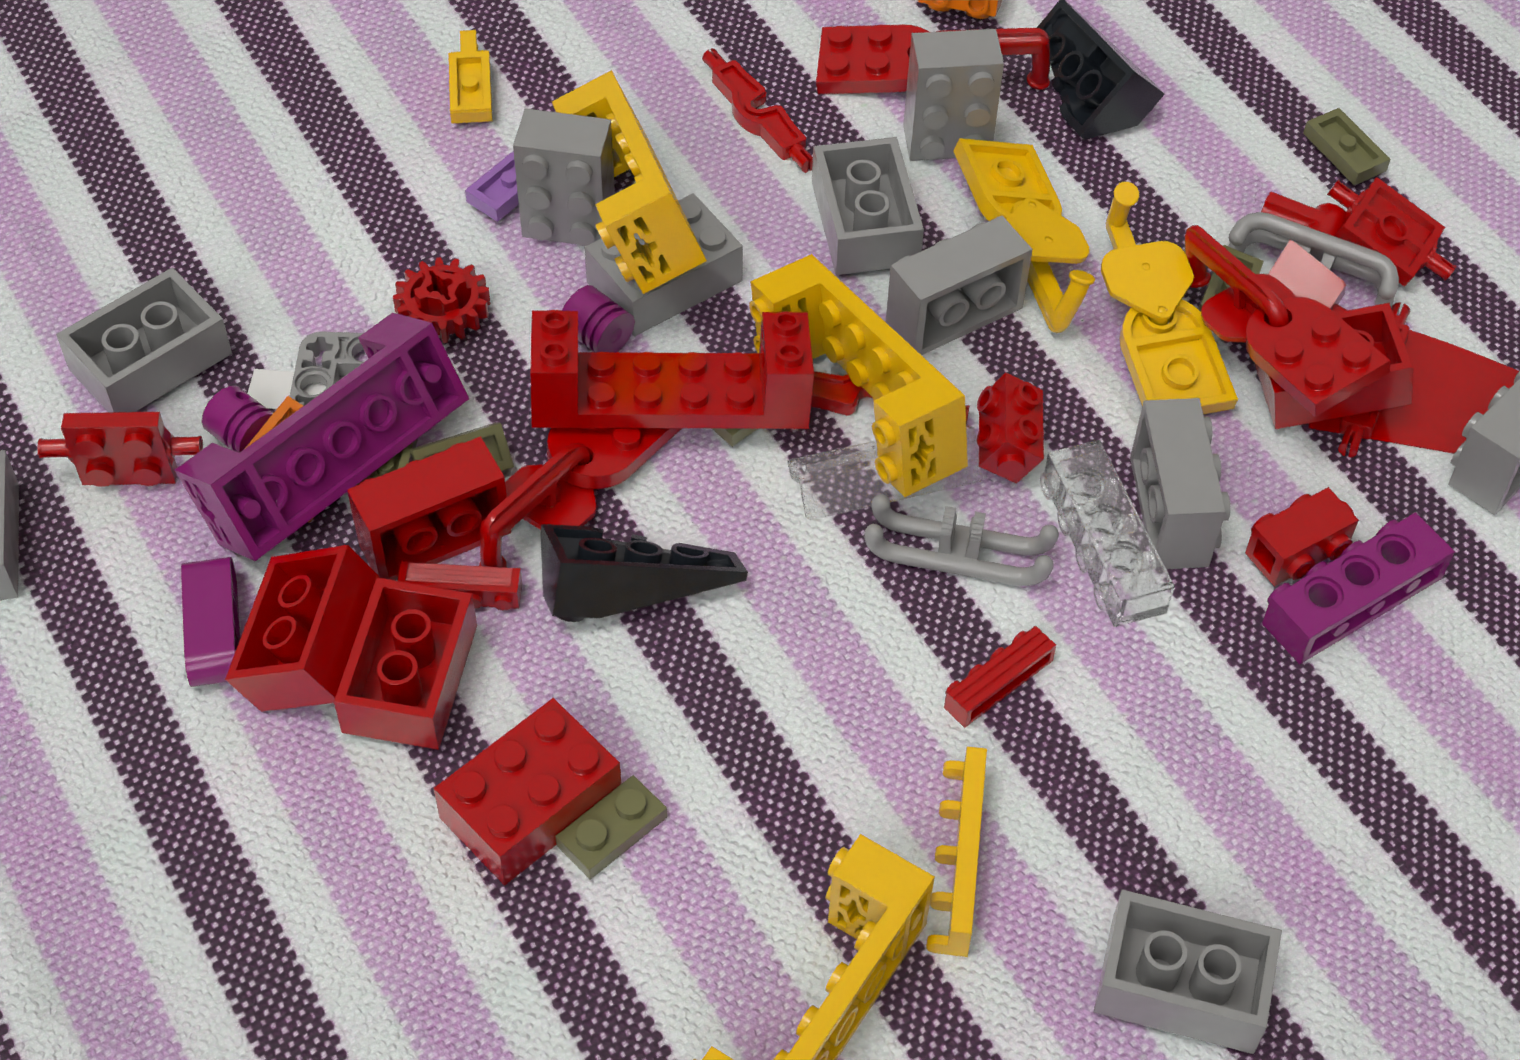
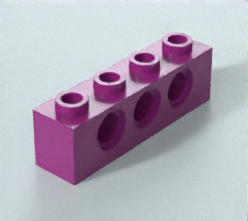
[1262,512,1455,665]

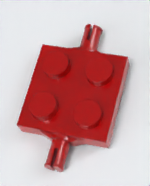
[1327,177,1457,287]
[37,412,203,487]

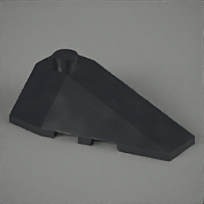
[1037,0,1165,140]
[540,524,748,622]

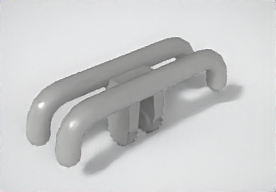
[1228,212,1399,307]
[864,494,1059,586]

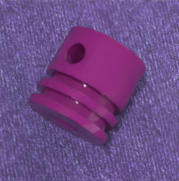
[562,285,635,352]
[201,386,273,453]

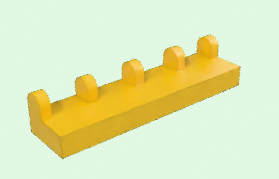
[926,746,987,957]

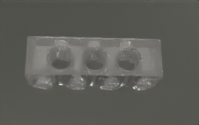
[1040,440,1175,627]

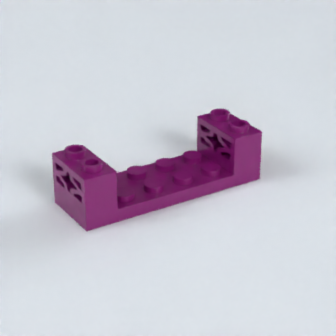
[175,313,470,561]

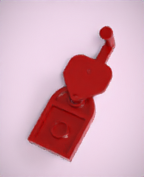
[816,24,1050,94]
[1185,225,1390,417]
[479,428,682,568]

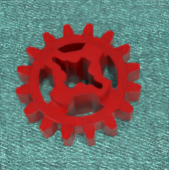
[393,257,491,343]

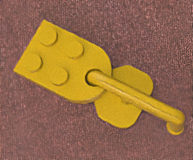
[953,138,1095,333]
[1101,182,1238,414]

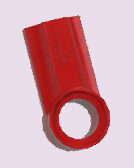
[1261,192,1346,237]

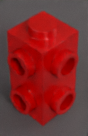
[976,372,1044,484]
[1245,487,1359,587]

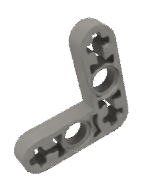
[290,331,364,406]

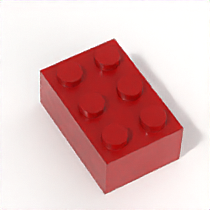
[1255,303,1414,429]
[347,436,511,580]
[225,545,381,712]
[334,577,477,750]
[433,698,621,886]

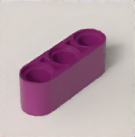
[181,557,240,687]

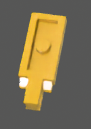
[448,30,493,124]

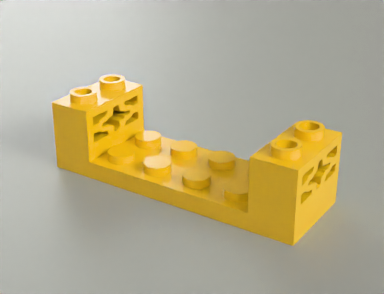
[552,70,707,294]
[749,254,968,497]
[693,834,935,1060]

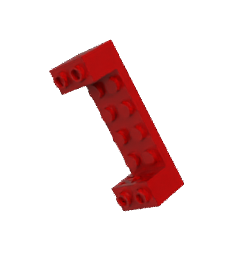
[530,310,814,429]

